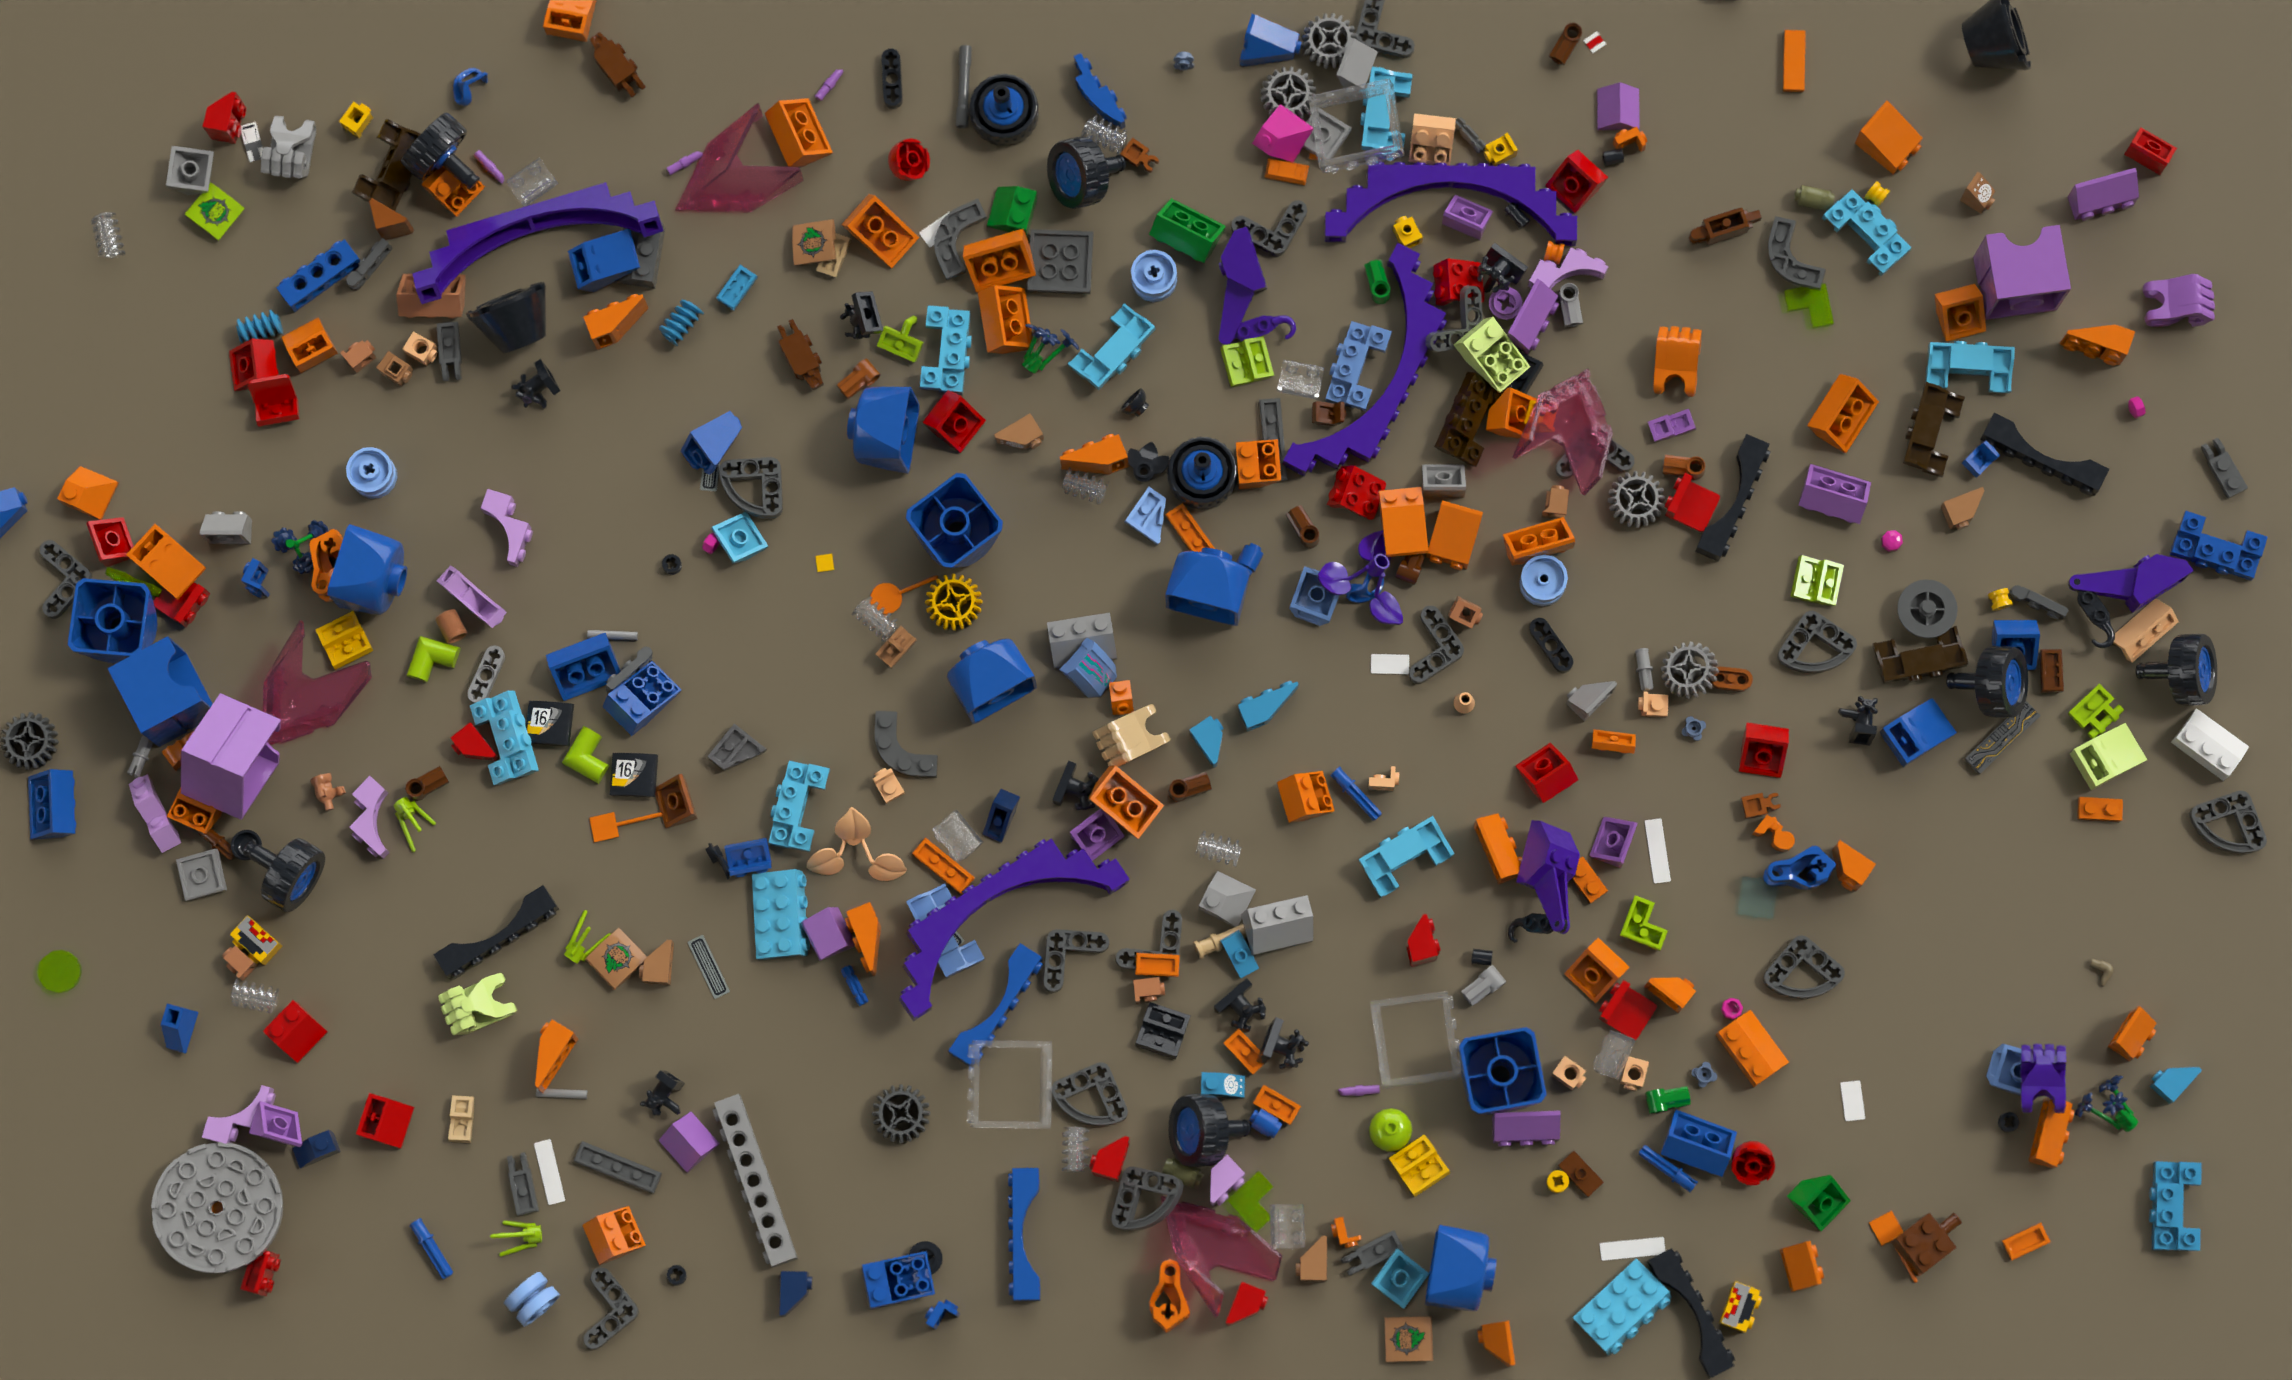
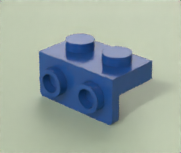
[241,558,270,598]
[725,838,772,877]
[925,1300,960,1330]

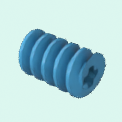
[659,300,704,346]
[236,310,283,344]

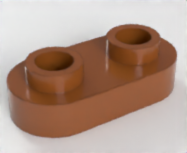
[1710,666,1753,691]

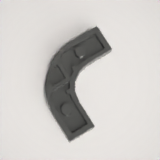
[934,199,987,281]
[1768,216,1826,291]
[875,711,938,778]

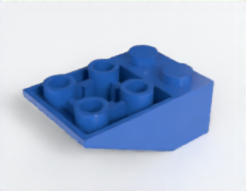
[568,229,640,292]
[602,661,681,736]
[1879,698,1957,768]
[861,1251,935,1310]

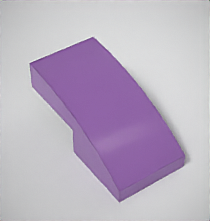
[1648,409,1696,442]

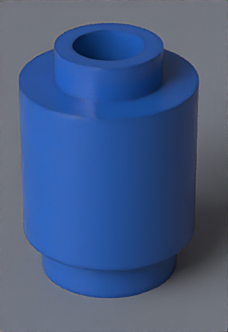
[1236,543,1264,576]
[1249,1108,1282,1138]

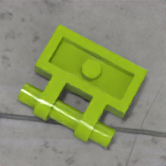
[2068,683,2124,739]

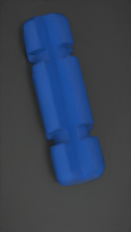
[841,965,868,1006]

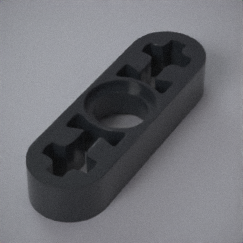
[881,48,903,109]
[1529,618,1574,673]

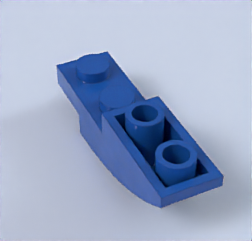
[1074,53,1127,129]

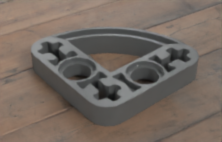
[719,457,783,519]
[1778,611,1857,673]
[2189,791,2267,854]
[1763,935,1845,999]
[1051,1062,1128,1126]
[1111,1166,1183,1231]

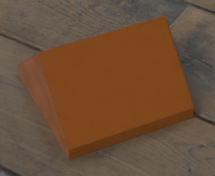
[370,198,414,240]
[655,774,698,828]

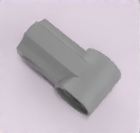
[1558,283,1583,327]
[1461,965,1506,1006]

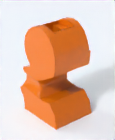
[162,731,194,771]
[1752,815,1795,852]

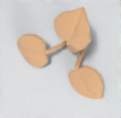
[807,807,907,881]

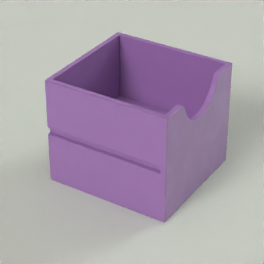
[1973,225,2071,320]
[181,693,281,820]

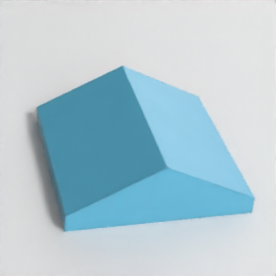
[711,512,768,563]
[1371,1248,1429,1309]

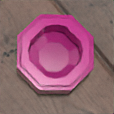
[2128,396,2146,419]
[1881,530,1903,552]
[702,532,720,554]
[1721,998,1743,1020]

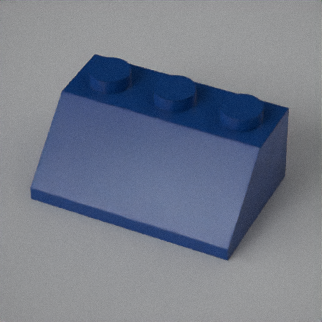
[546,632,621,701]
[28,769,76,840]
[1661,1109,1737,1177]

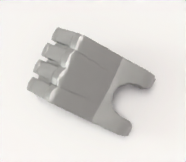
[261,116,316,178]

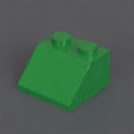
[987,186,1038,237]

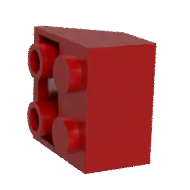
[202,91,246,144]
[1406,914,1441,967]
[356,1093,415,1149]

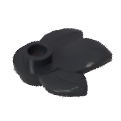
[1127,442,1169,482]
[705,843,730,880]

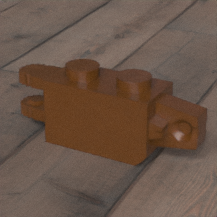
[590,32,646,98]
[1688,208,1762,245]
[777,319,824,390]

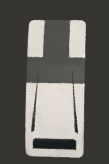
[241,122,263,162]

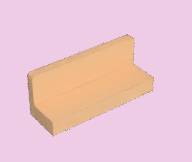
[2113,599,2179,663]

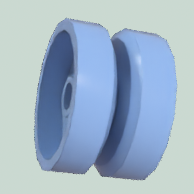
[1131,250,1177,302]
[346,447,397,499]
[1519,555,1568,606]
[504,1272,560,1327]

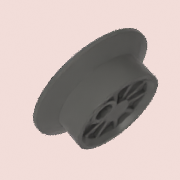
[1897,580,1958,638]

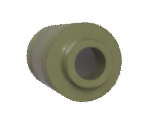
[1794,185,1834,211]
[1162,1157,1204,1189]

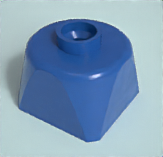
[847,387,920,474]
[906,473,1003,568]
[327,524,407,615]
[1165,548,1250,626]
[68,578,157,663]
[947,638,1037,724]
[1459,1027,1547,1114]
[1425,1225,1497,1312]

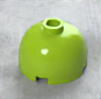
[1369,1108,1412,1152]

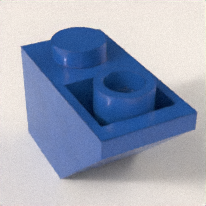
[161,1004,199,1053]

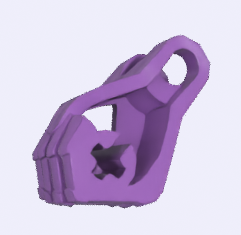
[2143,274,2215,327]

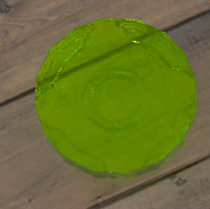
[38,950,82,993]

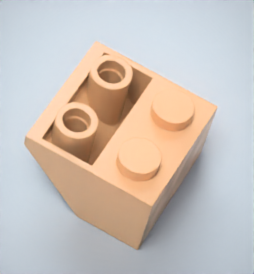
[1408,114,1456,165]

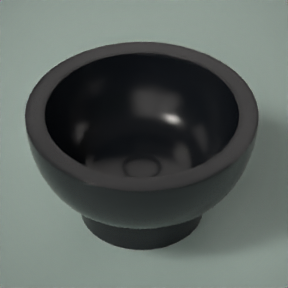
[1121,388,1149,417]
[231,830,262,861]

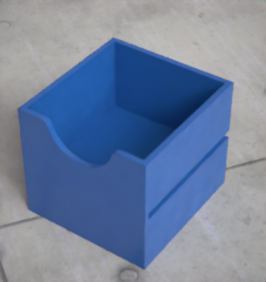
[108,636,213,747]

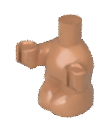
[310,773,346,811]

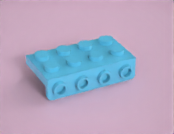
[752,869,810,960]
[1573,1258,1671,1356]

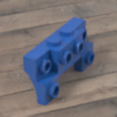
[2169,511,2268,581]

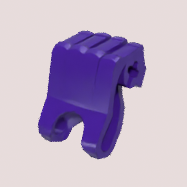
[2021,1044,2066,1113]

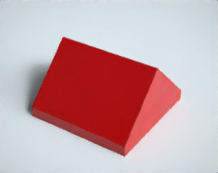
[2124,127,2177,175]
[86,517,134,568]

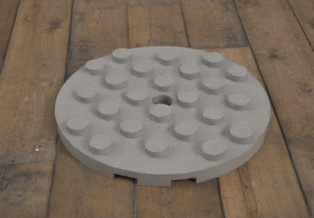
[151,1142,283,1273]

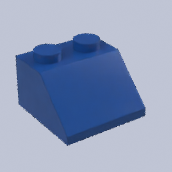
[1992,620,2040,670]

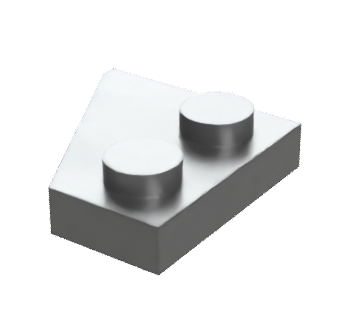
[707,724,767,771]

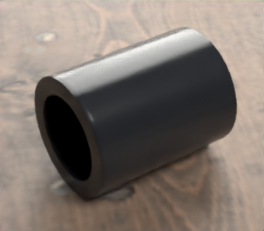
[1602,148,1624,166]
[1472,949,1493,966]

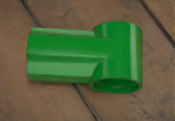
[1364,259,1390,304]
[1645,1086,1691,1114]

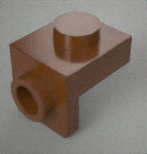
[1312,401,1346,426]

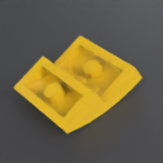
[316,611,373,670]
[1389,1134,1450,1197]

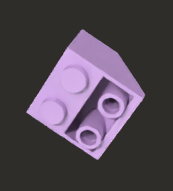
[1210,1155,1245,1207]

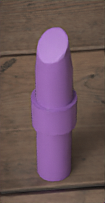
[815,70,844,101]
[474,150,504,183]
[666,151,704,175]
[1338,1085,1380,1096]

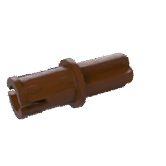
[199,828,235,861]

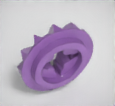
[1489,287,1522,320]

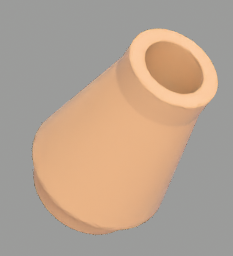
[1454,692,1475,714]

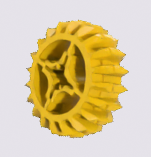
[925,573,983,631]

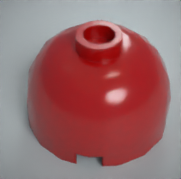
[888,138,930,181]
[1731,1141,1775,1185]

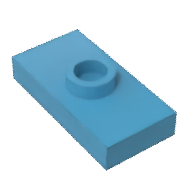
[716,265,758,311]
[1220,930,1259,978]

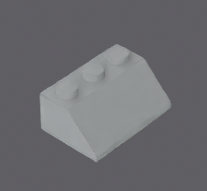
[1047,613,1117,669]
[1241,895,1313,955]

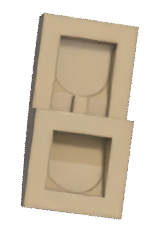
[816,233,851,277]
[448,1095,474,1143]

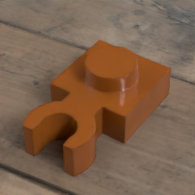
[1120,137,1159,173]
[1741,793,1781,819]

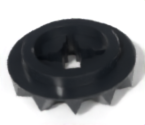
[908,1241,943,1275]

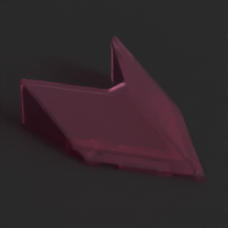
[675,103,804,212]
[1512,368,1613,496]
[263,620,372,745]
[1161,1196,1283,1318]

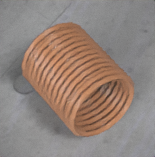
[435,609,467,644]

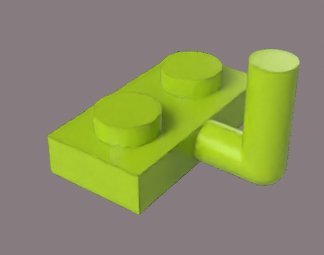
[877,316,924,363]

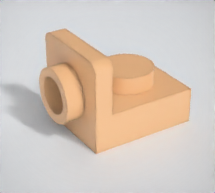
[1638,692,1668,717]
[1368,766,1399,791]
[873,768,905,804]

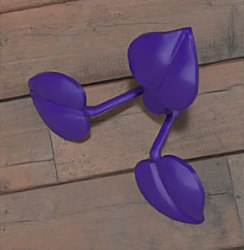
[1317,531,1403,625]

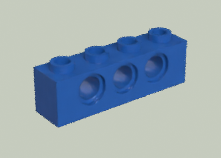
[276,239,360,312]

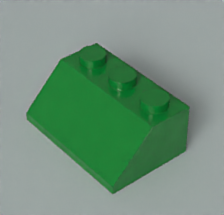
[1149,198,1226,263]

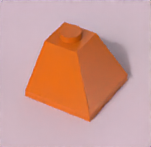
[1486,387,1538,440]
[57,466,119,520]
[1644,977,1696,1013]
[1477,1321,1515,1367]

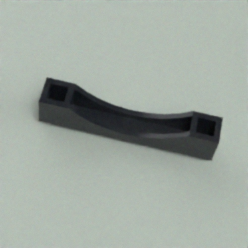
[1980,412,2109,496]
[1695,434,1771,561]
[433,885,559,979]
[1647,1248,1735,1379]

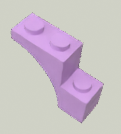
[1528,248,1608,289]
[481,489,533,567]
[437,565,507,628]
[129,774,181,853]
[350,776,390,859]
[202,1085,275,1144]

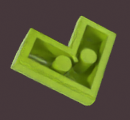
[406,636,461,682]
[562,726,609,784]
[1620,895,1668,951]

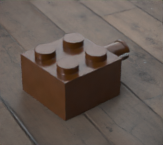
[1890,1212,1962,1277]

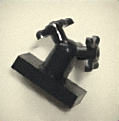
[1477,243,1528,293]
[840,291,883,339]
[512,359,561,409]
[1838,696,1878,746]
[1052,760,1099,810]
[1214,978,1266,1032]
[1257,1017,1309,1069]
[640,1070,685,1116]

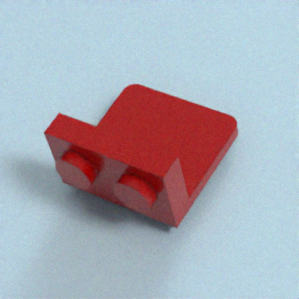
[1433,258,1484,306]
[248,374,300,427]
[1327,465,1386,520]
[1664,473,1720,532]
[153,582,211,628]
[1599,980,1657,1040]
[240,1251,281,1297]

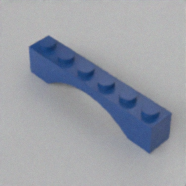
[948,943,1043,1067]
[1008,1168,1040,1301]

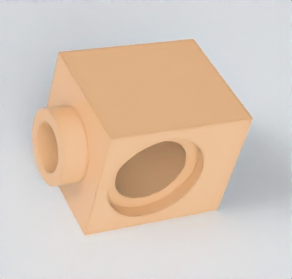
[403,331,438,366]
[1551,1056,1586,1090]
[1620,1056,1649,1091]

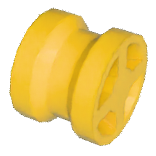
[1864,181,1890,207]
[1988,588,2013,611]
[1546,1170,1569,1193]

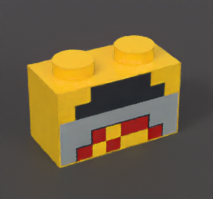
[230,915,282,965]
[1719,1281,1762,1333]

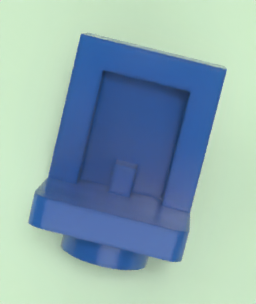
[1962,441,2000,478]

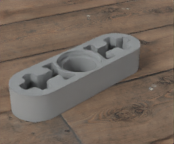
[468,646,505,703]

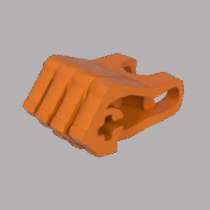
[1654,326,1702,397]
[309,529,343,602]
[1150,1259,1190,1333]

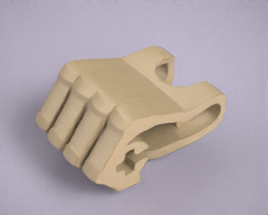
[1093,704,1171,767]

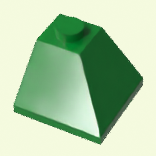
[1787,1175,1851,1232]

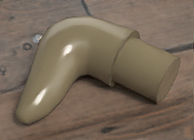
[2090,959,2114,986]

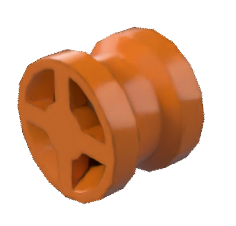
[1544,241,1565,265]

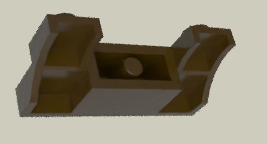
[352,119,420,211]
[1434,372,1506,467]
[1902,382,1965,477]
[1872,626,1969,684]

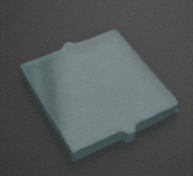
[1738,877,1777,919]

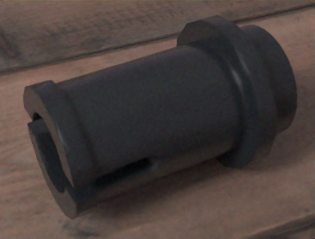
[1504,202,1530,229]

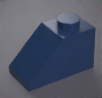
[982,789,1020,842]
[292,1130,341,1169]
[780,1271,813,1316]

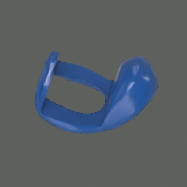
[453,68,488,106]
[1345,573,1384,603]

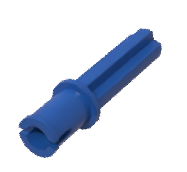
[1330,767,1382,820]
[1639,1145,1698,1193]
[409,1218,453,1279]

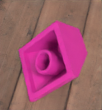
[1252,104,1314,162]

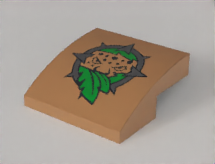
[793,219,836,266]
[585,928,647,990]
[1385,1317,1433,1362]

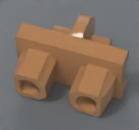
[876,626,917,669]

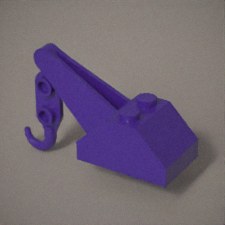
[1218,227,1296,345]

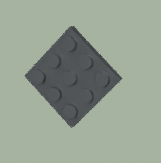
[1028,229,1093,294]

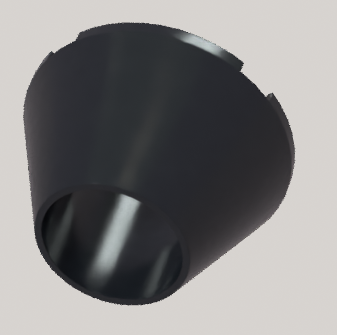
[1962,0,2031,70]
[466,282,546,353]

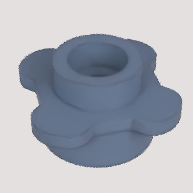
[1173,52,1194,70]
[1682,716,1706,741]
[1691,1062,1717,1088]

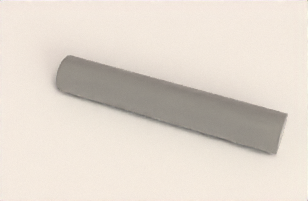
[587,630,638,640]
[536,1089,588,1099]

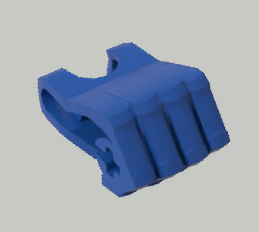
[1763,846,1836,890]

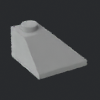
[1566,681,1617,722]
[1199,871,1256,927]

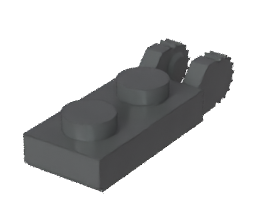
[346,238,392,291]
[437,321,462,381]
[2201,438,2248,499]
[2009,585,2068,620]
[606,646,653,694]
[507,1152,539,1216]
[1340,1230,1404,1276]

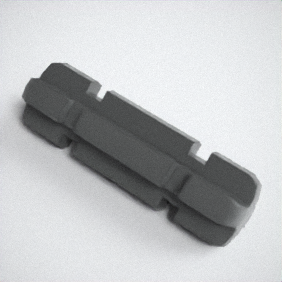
[1455,117,1486,153]

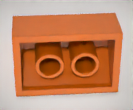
[764,98,833,168]
[963,229,1036,292]
[978,285,1035,354]
[1807,374,1879,453]
[1503,517,1575,566]
[1089,765,1164,839]
[1474,813,1522,885]
[1716,1010,1789,1087]
[2028,1097,2074,1169]

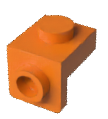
[1613,127,1647,152]
[1109,680,1134,715]
[1331,1217,1362,1248]

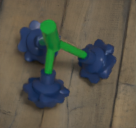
[271,520,328,574]

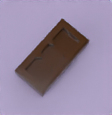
[2039,649,2064,693]
[1558,1151,1604,1197]

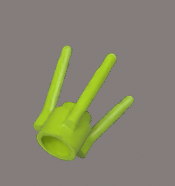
[393,797,436,852]
[564,910,611,964]
[490,1221,542,1257]

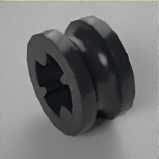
[662,554,682,575]
[1998,1112,2019,1132]
[667,1265,687,1286]

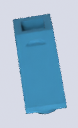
[1238,681,1299,732]

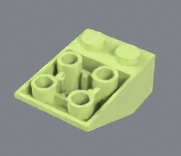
[1454,317,1530,393]
[2069,723,2147,790]

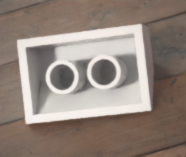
[2171,708,2249,781]

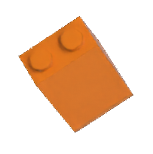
[1855,100,1923,175]
[1426,500,1483,570]

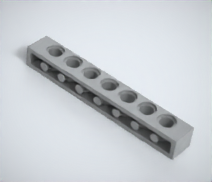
[713,1094,798,1268]

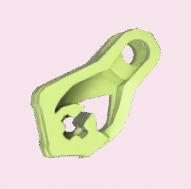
[438,973,518,1035]

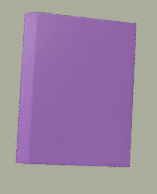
[1597,82,1639,130]
[1442,195,1493,240]
[1070,809,1124,861]
[1589,817,1637,868]
[801,907,855,961]
[249,1101,302,1147]
[659,1112,720,1173]

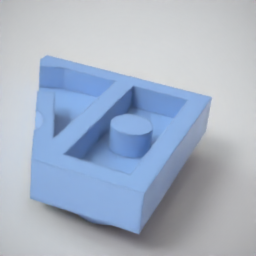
[1124,487,1166,545]

